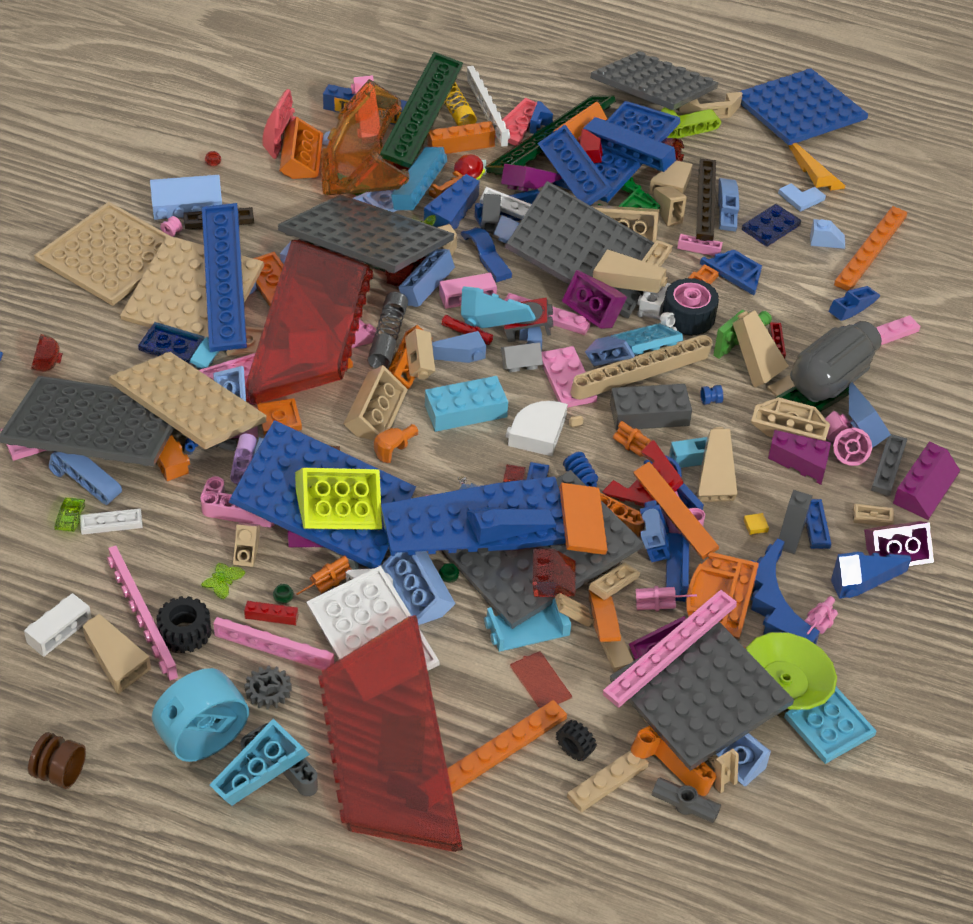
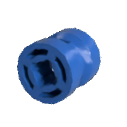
[700,385,723,405]

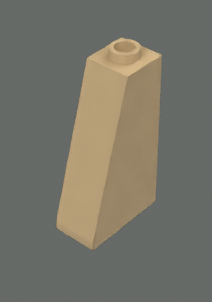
[593,249,668,293]
[733,310,789,388]
[696,427,738,502]
[83,614,151,694]

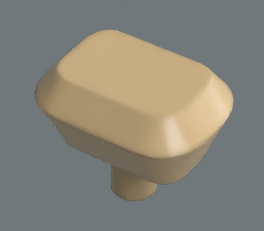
[569,416,583,427]

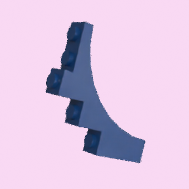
[751,538,820,644]

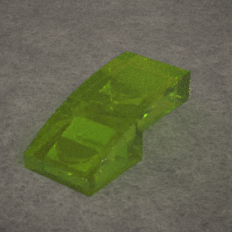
[54,497,85,532]

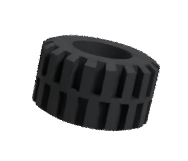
[156,596,212,653]

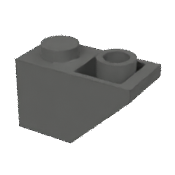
[481,194,501,233]

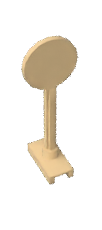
[641,716,739,794]

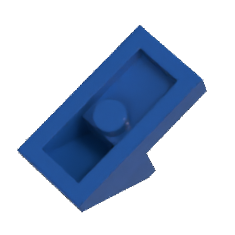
[530,101,553,134]

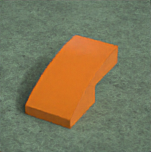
[688,264,719,284]

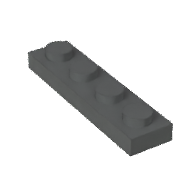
[871,434,907,496]

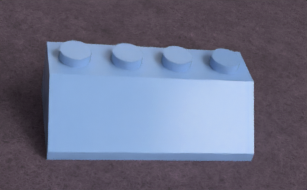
[150,175,222,220]
[381,551,456,626]

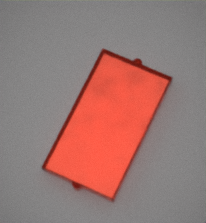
[510,651,572,708]

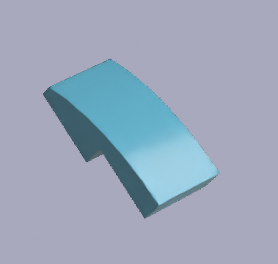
[190,337,220,369]

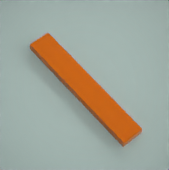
[633,462,719,560]

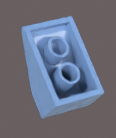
[849,382,891,448]

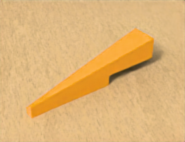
[788,143,846,191]

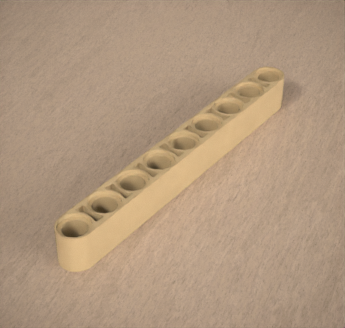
[570,335,713,400]

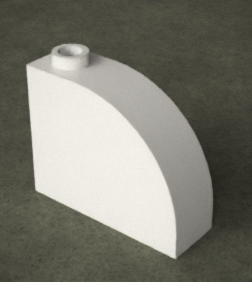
[506,401,568,456]

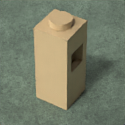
[405,329,435,379]

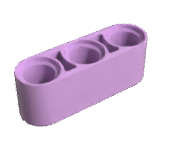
[230,434,257,485]

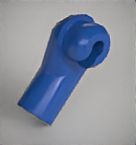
[184,438,198,455]

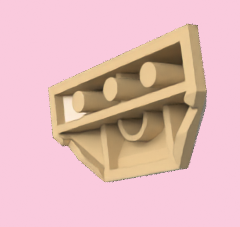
[751,397,830,441]

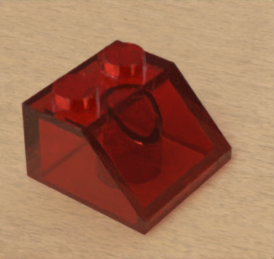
[533,549,576,597]

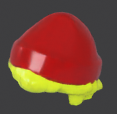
[454,154,485,180]

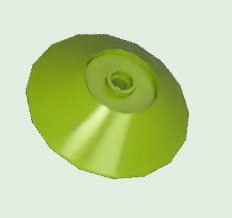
[745,632,837,710]

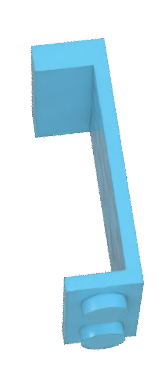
[484,599,571,652]

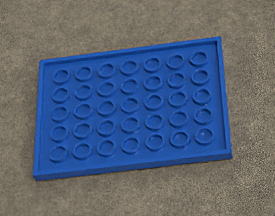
[229,420,416,569]

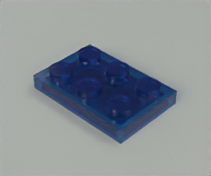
[742,204,801,247]
[138,322,205,364]

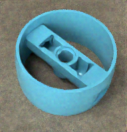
[152,668,249,762]

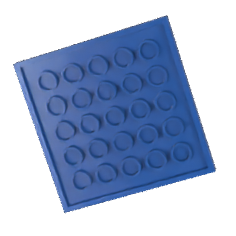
[739,68,868,145]

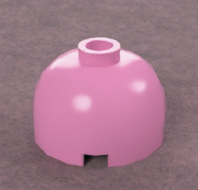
[833,428,872,466]

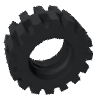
[556,720,597,761]

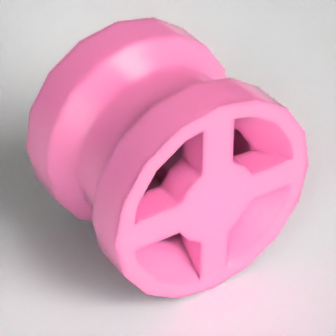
[160,216,183,237]

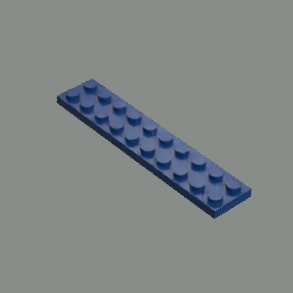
[202,203,247,352]

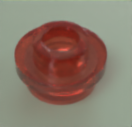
[205,151,222,166]

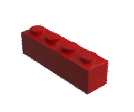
[768,322,786,359]
[244,601,299,626]

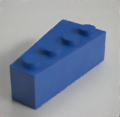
[424,174,480,230]

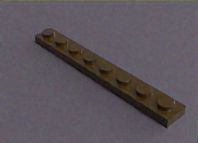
[696,158,716,241]

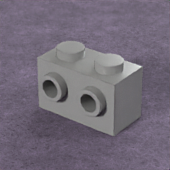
[501,343,543,372]

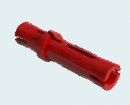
[441,315,493,345]

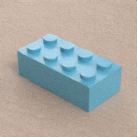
[425,376,508,432]

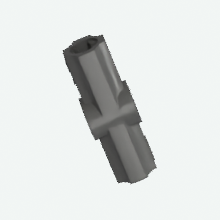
[652,777,721,823]

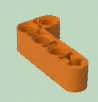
[600,493,645,537]
[630,726,716,796]

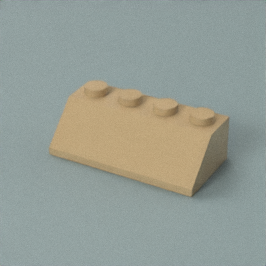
[591,205,660,243]
[344,365,408,441]

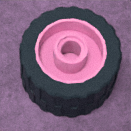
[662,278,719,335]

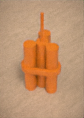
[613,421,651,457]
[296,555,352,595]

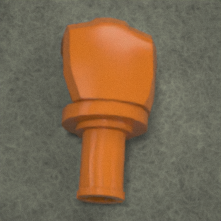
[374,424,419,463]

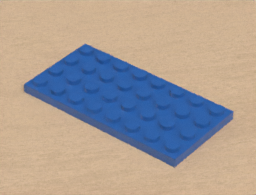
[553,101,680,203]

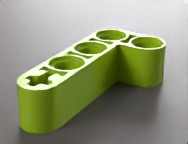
[661,107,721,140]

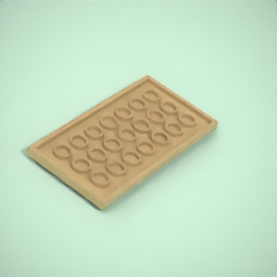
[109,352,267,449]

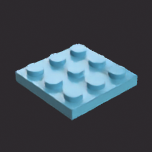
[610,323,683,355]
[784,687,877,764]

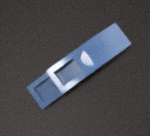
[718,178,739,232]

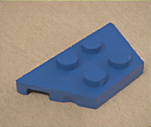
[700,250,762,296]

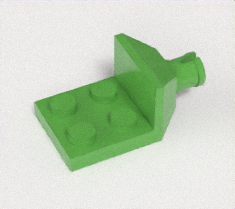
[713,310,772,359]

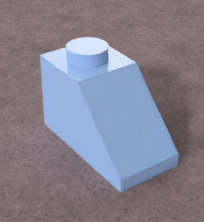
[810,219,845,249]

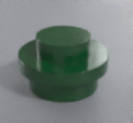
[439,563,459,583]
[273,584,294,604]

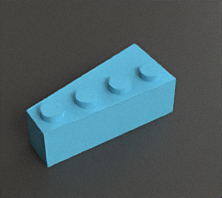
[210,719,310,806]

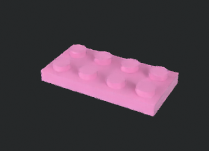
[541,346,597,408]

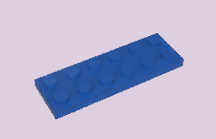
[538,125,613,205]

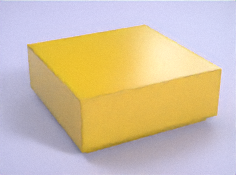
[743,513,769,535]

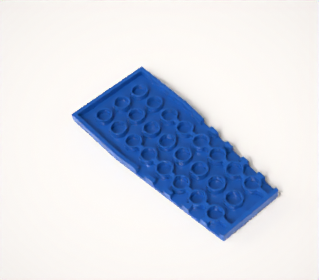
[381,476,566,556]

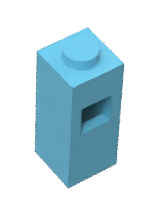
[669,437,707,468]

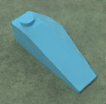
[461,286,536,328]

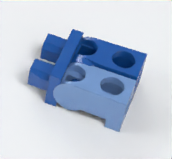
[640,500,671,563]

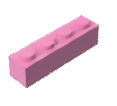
[677,234,723,256]

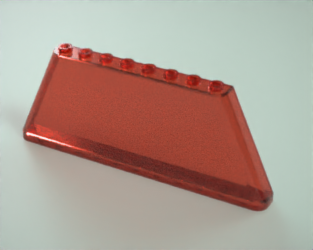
[245,240,373,405]
[318,615,463,852]

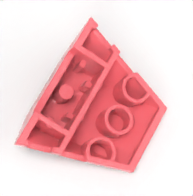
[263,89,295,159]

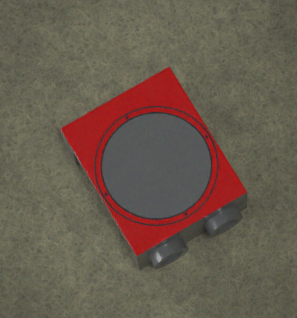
[504,297,554,342]

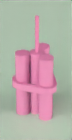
[636,586,697,612]
[805,596,838,634]

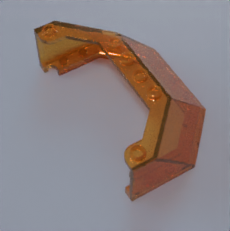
[321,79,409,196]

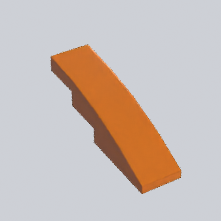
[589,590,621,642]

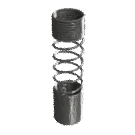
[368,292,408,369]

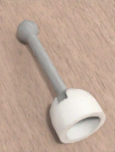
[637,310,675,327]

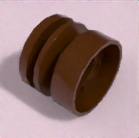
[28,732,86,789]

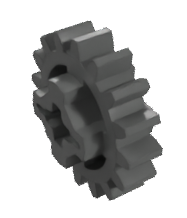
[244,665,292,710]

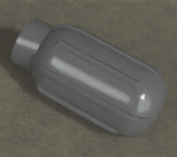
[790,321,882,402]

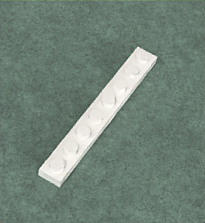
[467,66,510,147]

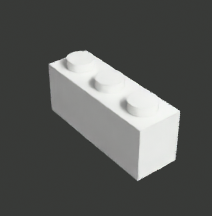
[24,593,92,657]

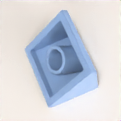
[213,366,246,401]
[716,733,771,786]

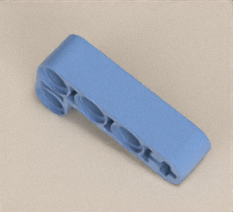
[49,451,122,505]

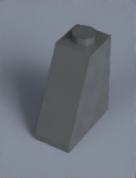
[779,490,813,554]

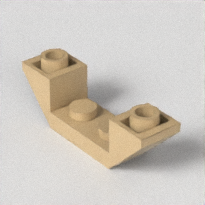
[679,92,742,119]

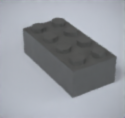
[610,384,692,430]

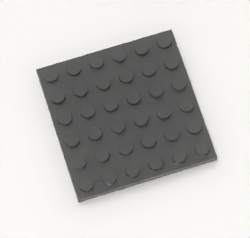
[590,51,718,110]
[610,622,794,771]

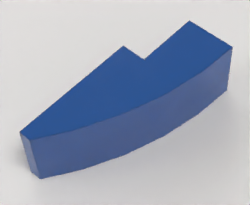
[828,286,880,321]

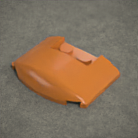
[687,552,759,639]

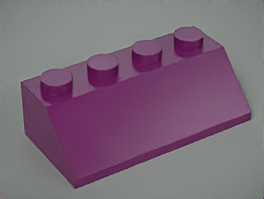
[893,441,960,520]

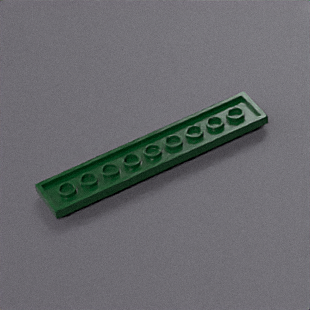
[379,52,463,169]
[485,95,616,175]

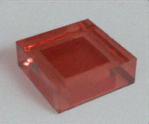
[503,464,526,482]

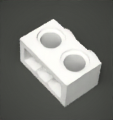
[637,283,671,316]

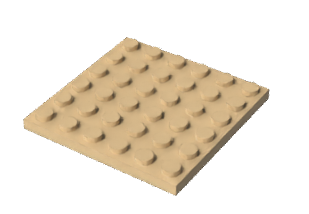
[34,202,170,306]
[120,235,264,342]

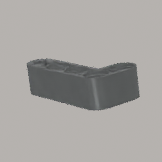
[240,723,318,796]

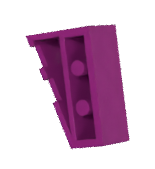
[768,430,831,485]

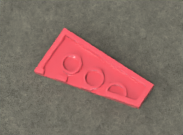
[495,98,537,146]

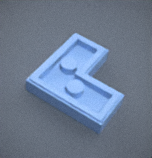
[778,183,826,212]

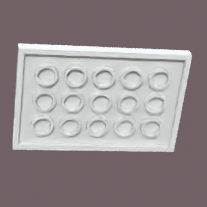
[307,566,440,703]

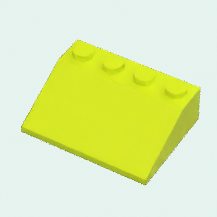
[295,468,382,530]

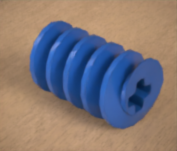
[563,452,599,487]

